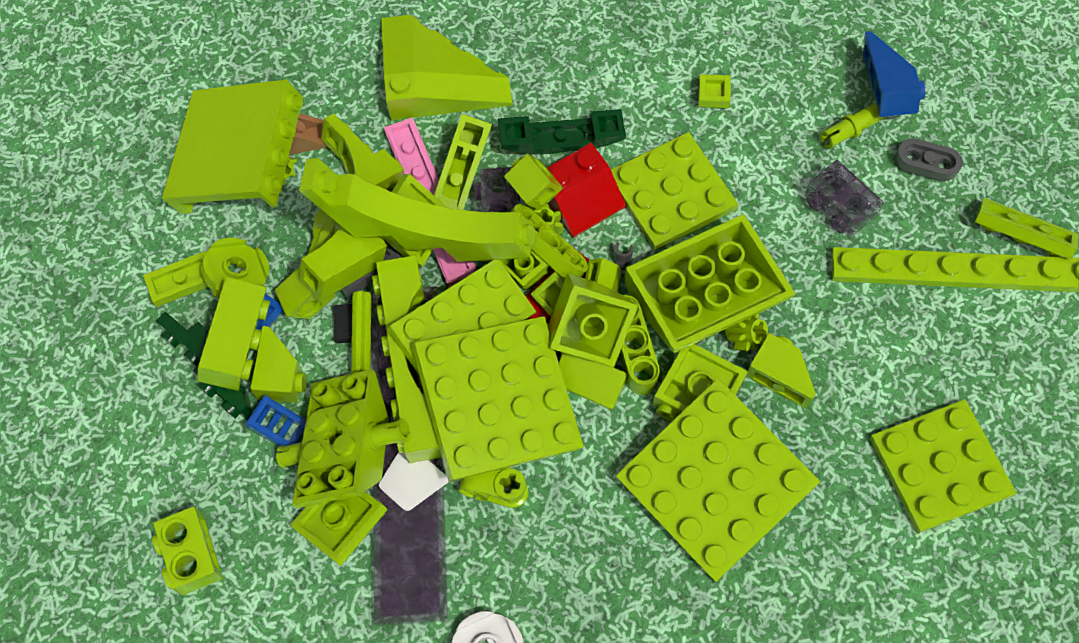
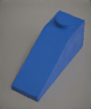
[863,31,925,117]

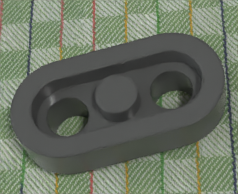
[896,139,963,181]

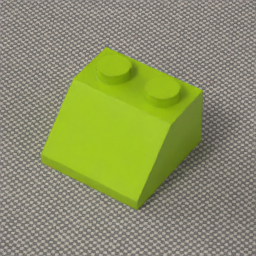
[548,273,638,367]

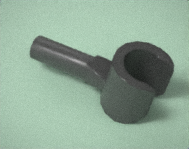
[613,242,633,289]

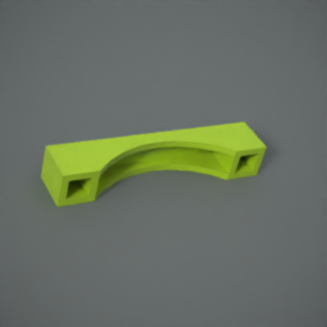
[372,255,442,464]

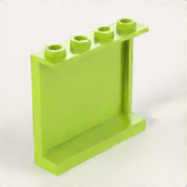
[162,79,303,214]

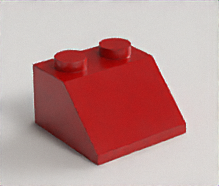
[547,143,626,238]

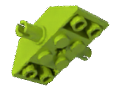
[276,369,410,508]

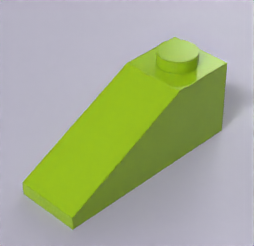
[434,114,492,210]

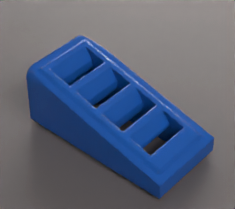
[246,395,306,446]

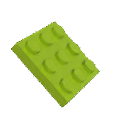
[611,132,739,251]
[869,399,1017,534]

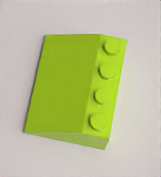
[625,214,796,353]

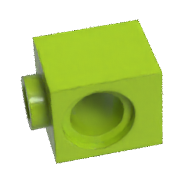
[504,153,563,210]
[275,267,336,319]

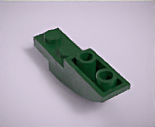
[156,311,252,421]

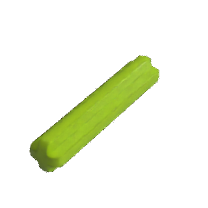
[351,291,371,374]

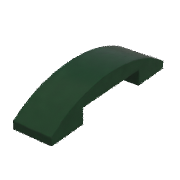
[498,109,626,154]

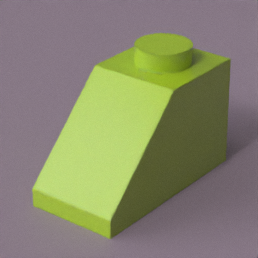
[250,326,307,403]
[746,333,816,409]

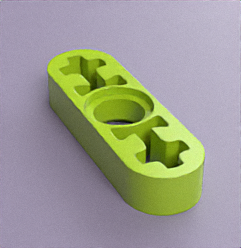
[510,204,588,279]

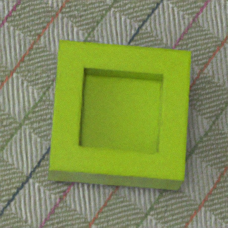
[698,74,731,108]

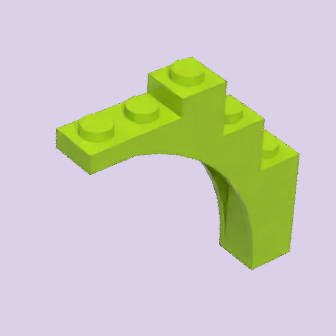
[299,113,404,301]

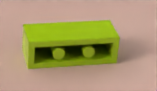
[197,277,270,391]

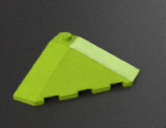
[381,14,513,120]

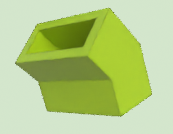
[585,257,622,293]

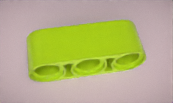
[619,295,660,395]

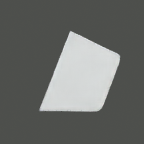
[379,452,449,511]

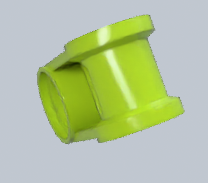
[458,468,529,508]

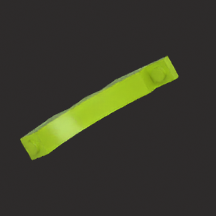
[299,158,535,262]

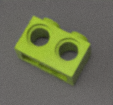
[152,506,224,595]

